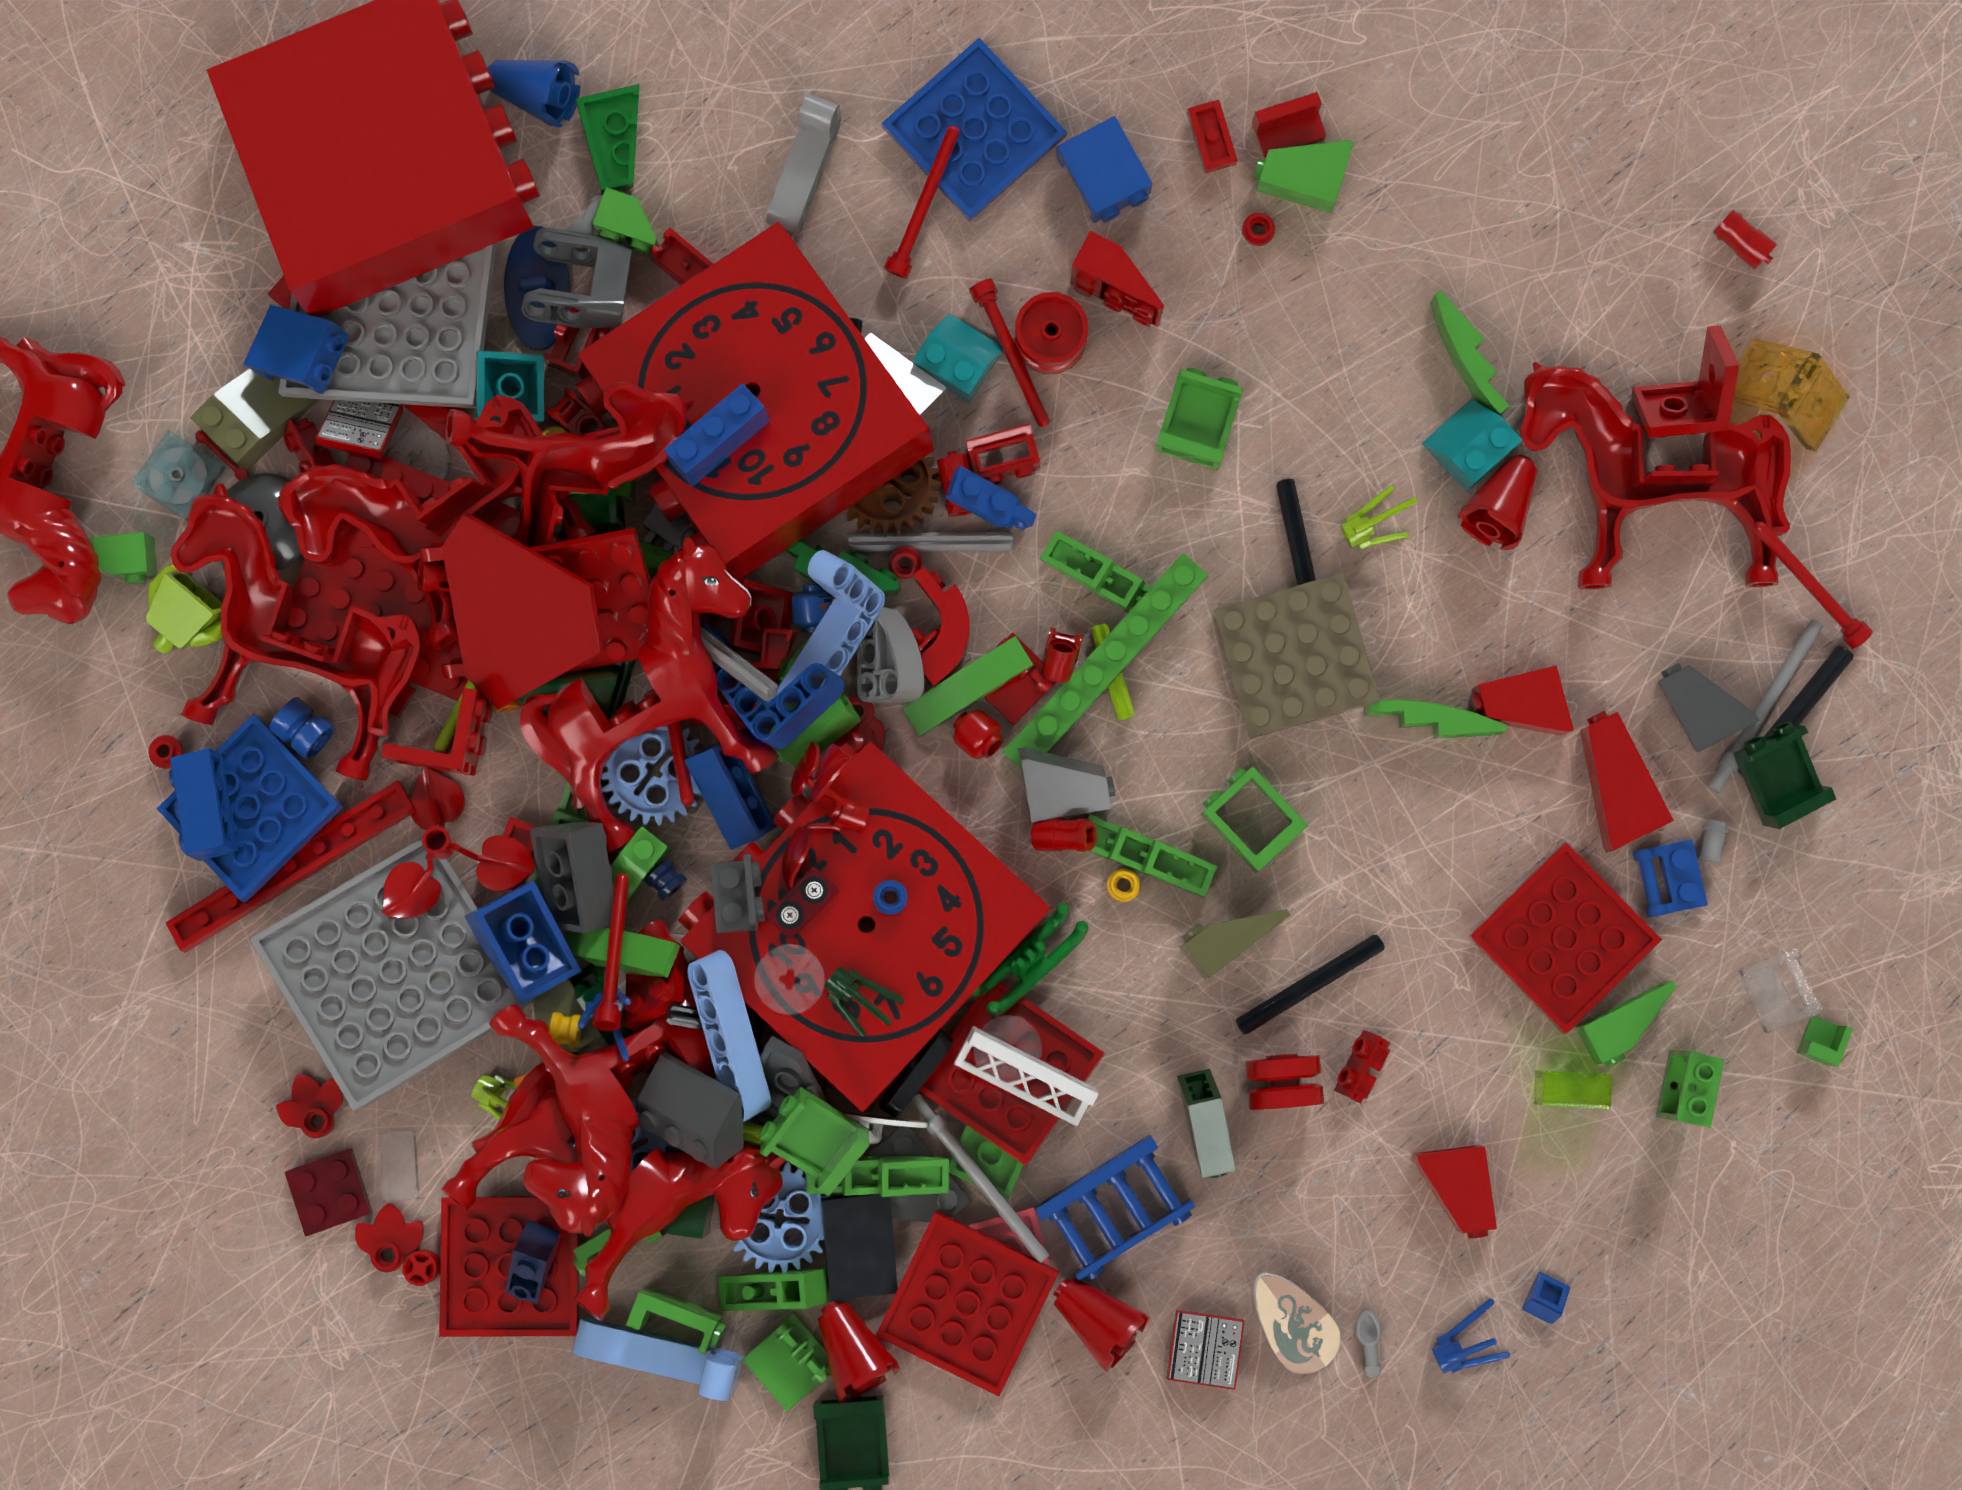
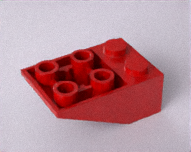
[1070,230,1164,327]

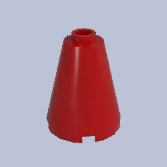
[1458,455,1538,550]
[1053,1278,1150,1372]
[817,1301,901,1402]

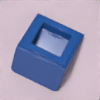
[1522,1272,1570,1324]

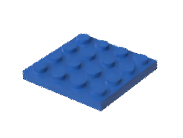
[882,38,1067,221]
[156,714,343,903]

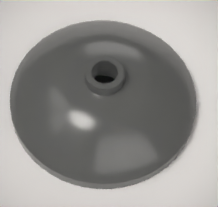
[227,473,303,571]

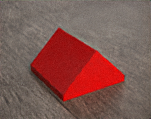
[730,579,794,656]

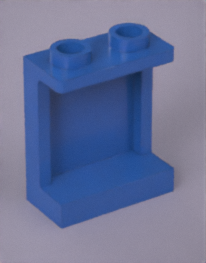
[1056,116,1153,223]
[243,304,349,394]

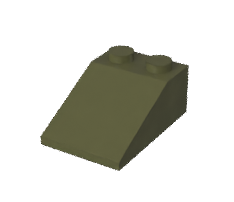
[190,369,318,471]
[1179,909,1291,979]

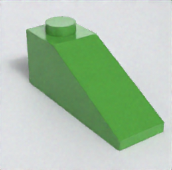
[88,532,157,584]
[606,826,673,928]
[1576,981,1676,1067]
[718,1268,829,1311]

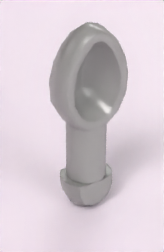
[568,194,603,251]
[1355,1310,1381,1378]

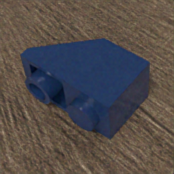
[505,1220,561,1304]

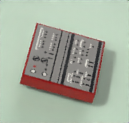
[316,400,403,459]
[1166,1309,1245,1390]

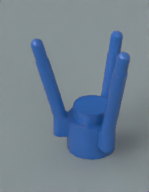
[578,989,631,1061]
[1431,1299,1510,1374]

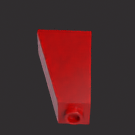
[1580,711,1674,853]

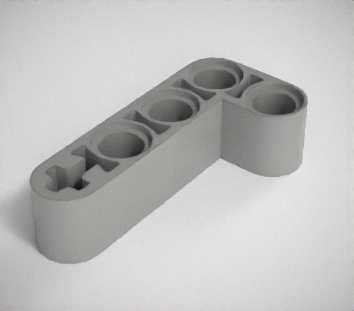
[766,94,841,234]

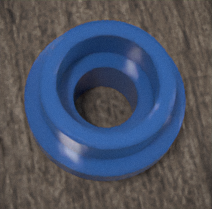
[873,880,908,915]

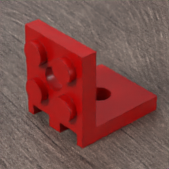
[1631,325,1740,438]
[381,688,492,776]

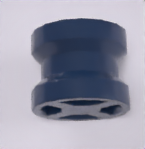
[644,859,688,902]

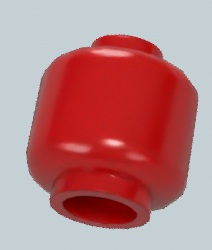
[953,709,1003,759]

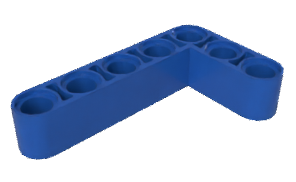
[699,618,844,749]

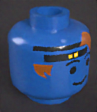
[791,584,835,632]

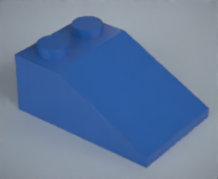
[464,881,581,1004]

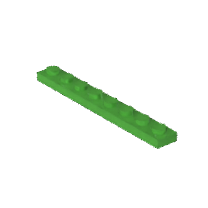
[1003,553,1209,769]

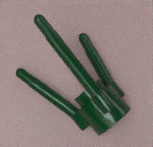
[823,966,904,1037]

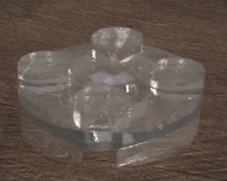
[384,427,452,480]
[754,944,825,1015]
[974,1016,1043,1085]

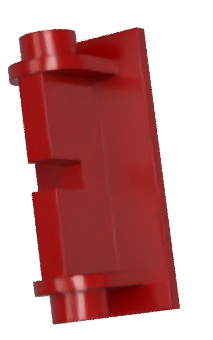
[283,418,336,473]
[1334,1030,1391,1104]

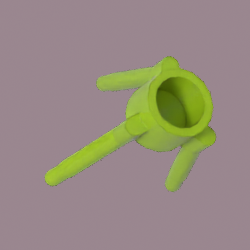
[1340,486,1418,551]
[471,1073,516,1121]

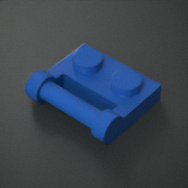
[1633,839,1708,918]

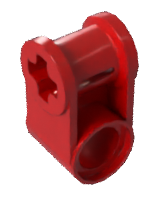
[545,388,608,435]
[1042,627,1083,683]

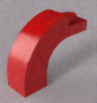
[913,566,970,688]

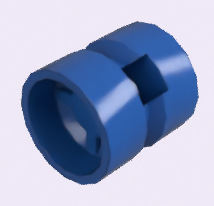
[269,697,335,760]

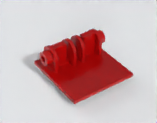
[984,632,1057,726]

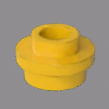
[1107,868,1141,902]

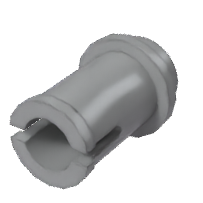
[1699,820,1730,863]

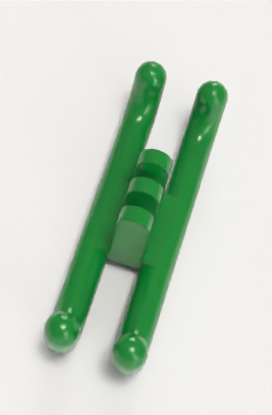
[971,902,1089,1017]

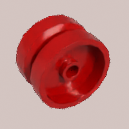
[1015,292,1088,374]
[1245,1053,1324,1110]

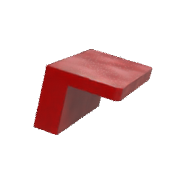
[1252,92,1326,158]

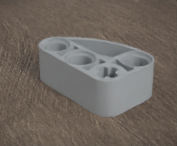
[857,607,924,704]

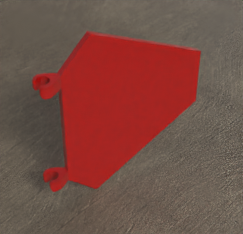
[420,513,604,710]

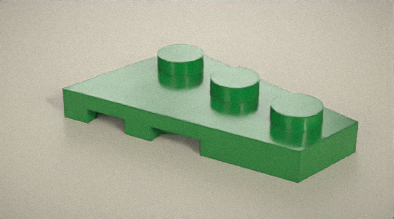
[576,84,639,195]

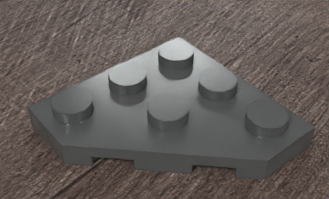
[754,1036,829,1124]
[832,1126,972,1222]

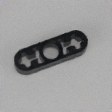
[879,1028,953,1117]

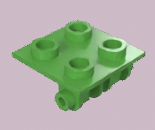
[743,1314,831,1412]

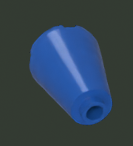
[487,60,580,128]

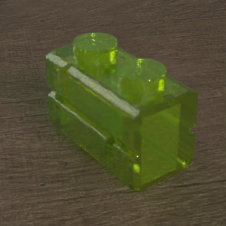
[1534,1070,1612,1109]

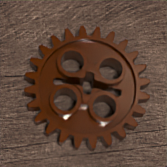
[846,457,941,537]

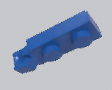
[945,466,1037,530]

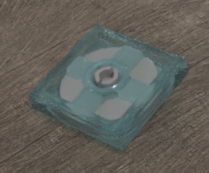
[131,430,226,521]

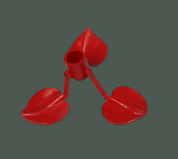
[782,741,869,889]
[382,768,536,919]

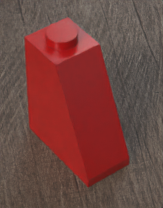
[1470,665,1574,736]
[1412,1145,1497,1238]

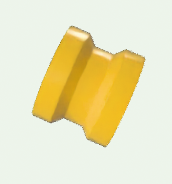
[549,1012,583,1049]

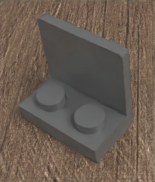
[711,854,765,934]

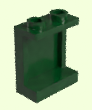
[1733,722,1836,829]
[813,1395,890,1490]

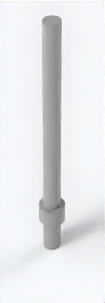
[1707,619,1823,793]
[910,1093,1049,1263]

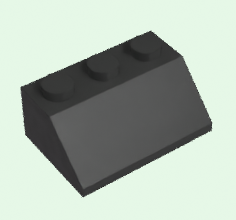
[530,821,614,933]
[638,1052,744,1169]

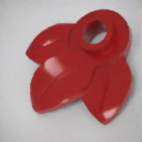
[834,695,886,753]
[276,1074,343,1138]
[355,1203,424,1273]

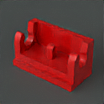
[651,227,713,285]

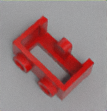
[543,307,611,379]
[966,423,1041,485]

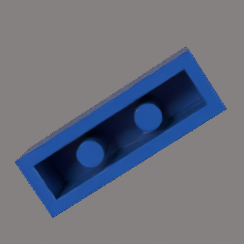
[664,383,770,487]
[684,742,777,850]
[169,748,238,861]

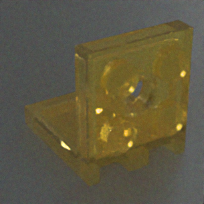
[1733,338,1850,452]

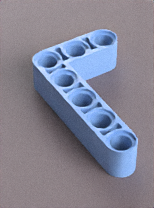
[772,550,885,710]
[687,950,771,1122]
[572,1318,743,1401]

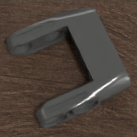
[521,228,632,329]

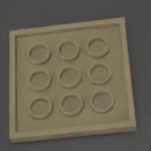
[1214,572,1380,739]

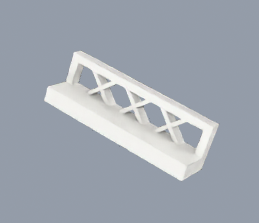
[954,1026,1099,1126]

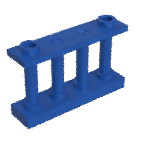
[1035,1135,1195,1281]

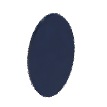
[504,226,570,351]

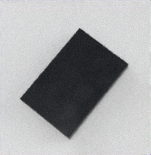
[820,1194,898,1302]

